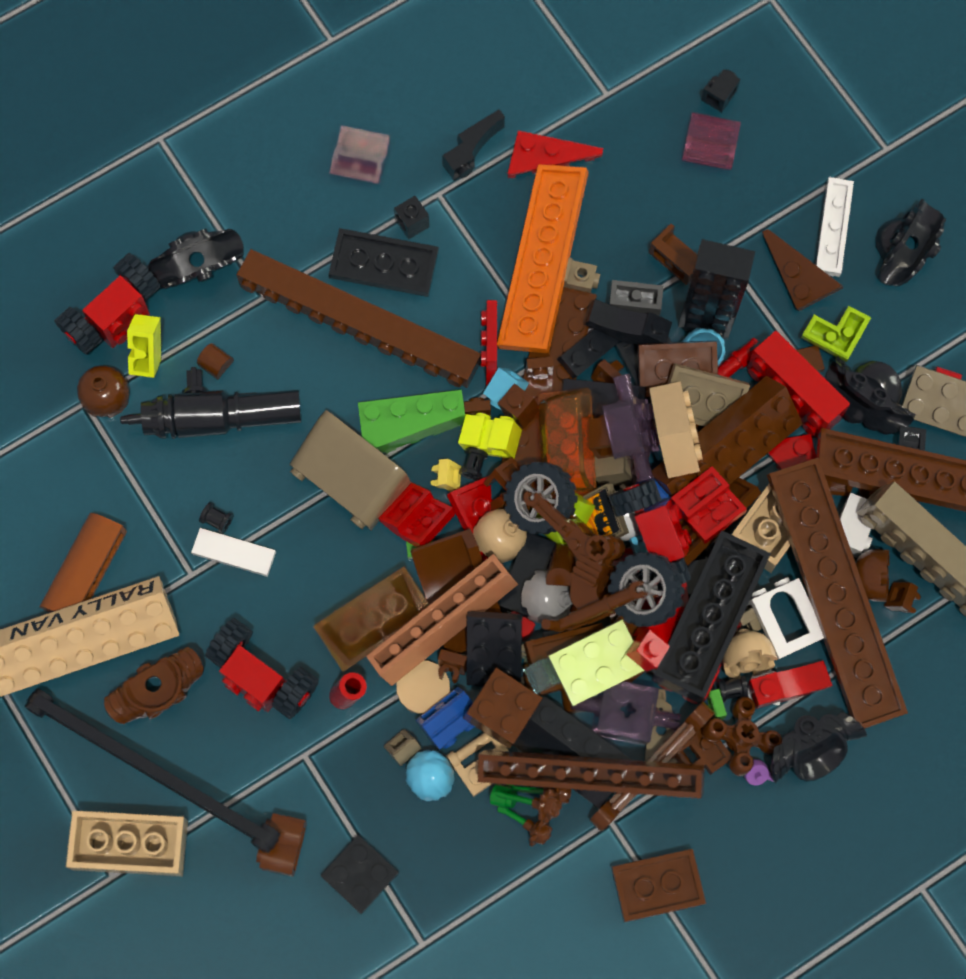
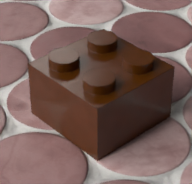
[463,668,542,748]

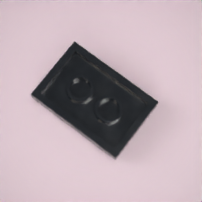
[467,611,523,686]

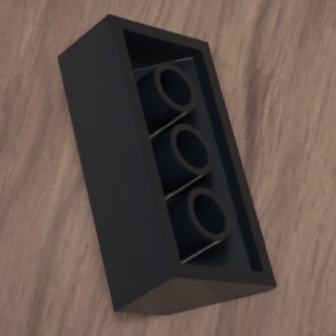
[513,697,632,809]

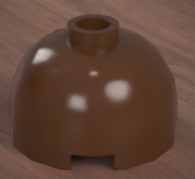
[77,365,130,418]
[856,549,890,602]

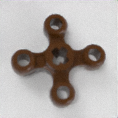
[702,697,782,776]

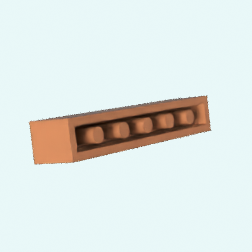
[366,554,518,686]

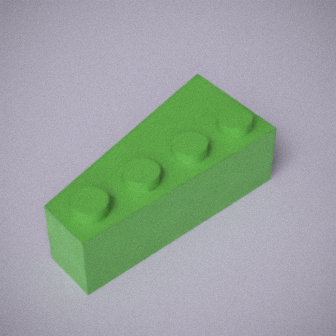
[358,390,465,454]

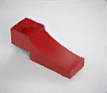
[626,596,685,671]
[747,660,833,709]

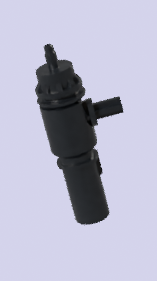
[120,367,301,439]

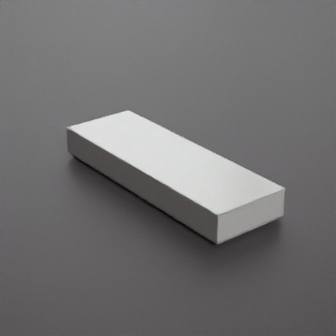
[191,528,276,577]

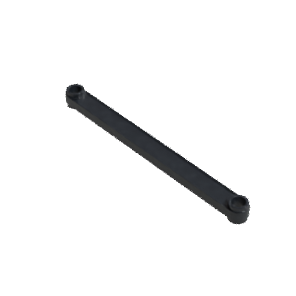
[24,688,281,854]

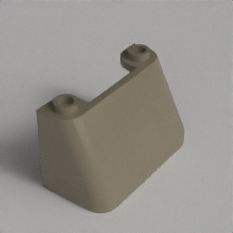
[289,410,411,531]

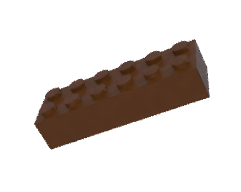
[649,376,803,521]

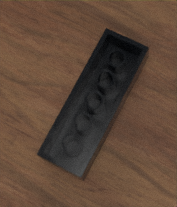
[678,239,755,339]
[651,530,771,704]

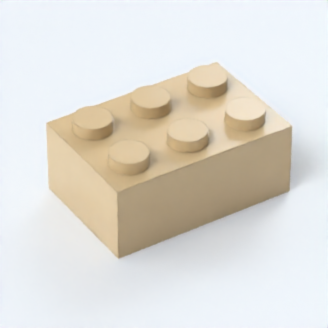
[649,381,703,478]
[732,484,791,573]

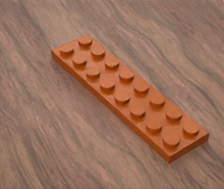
[497,165,588,354]

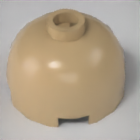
[473,509,527,563]
[723,629,777,678]

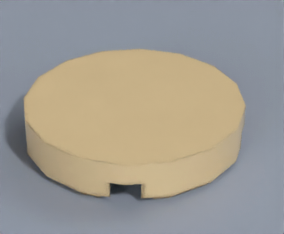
[397,661,450,714]

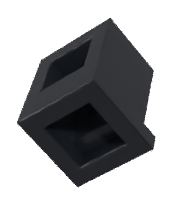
[701,69,741,113]

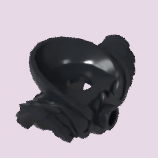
[876,198,946,286]
[148,228,244,289]
[826,356,916,435]
[770,712,867,783]

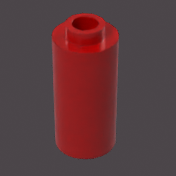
[329,673,367,709]

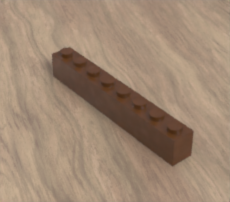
[477,750,705,798]

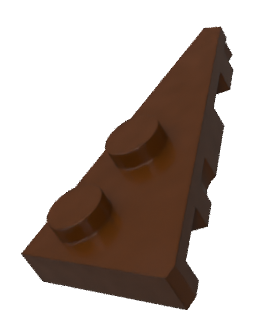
[763,229,843,311]

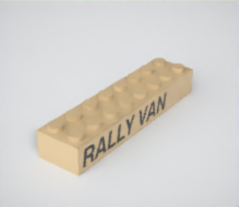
[0,576,180,697]

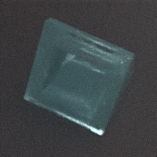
[524,658,561,694]

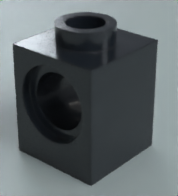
[394,195,430,240]

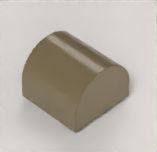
[384,729,422,767]

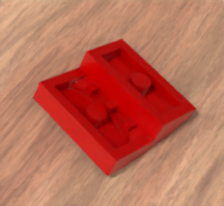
[671,466,747,544]
[378,482,455,547]

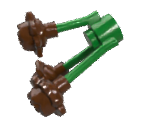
[490,784,571,847]

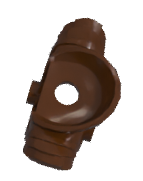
[104,647,203,724]

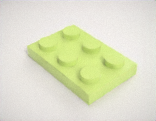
[548,620,645,706]

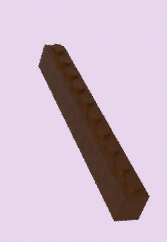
[236,249,481,388]

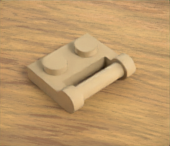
[446,733,508,797]

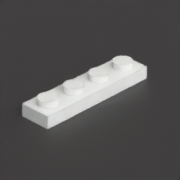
[816,177,854,277]

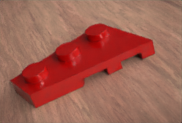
[481,300,497,388]

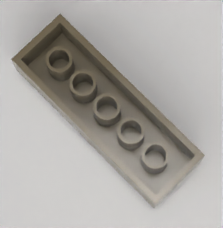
[856,481,966,616]

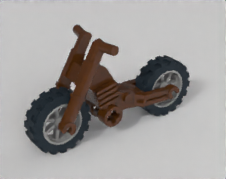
[504,462,685,632]

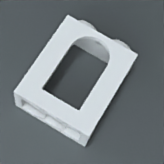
[747,577,824,659]

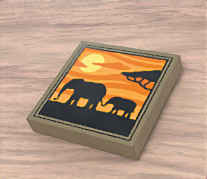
[583,483,629,537]

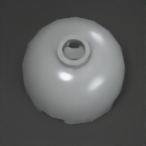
[521,570,573,623]

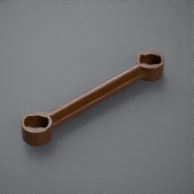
[589,702,715,832]

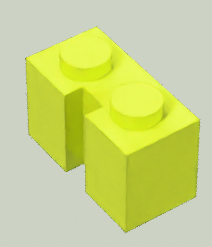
[127,314,161,378]
[458,413,522,459]

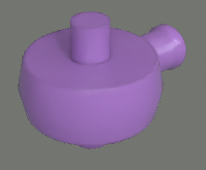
[744,760,774,785]

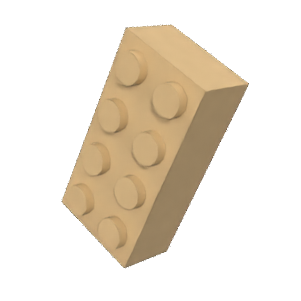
[66,811,188,876]

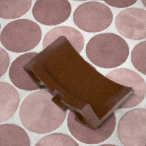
[411,529,502,654]

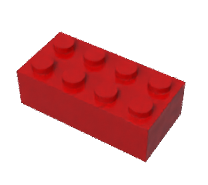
[747,331,850,438]

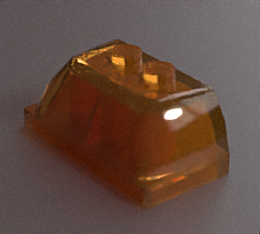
[538,388,596,495]
[313,566,429,672]

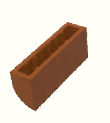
[39,513,127,613]

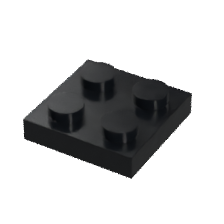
[321,835,399,915]

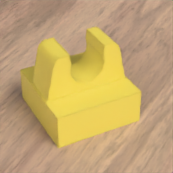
[431,459,461,492]

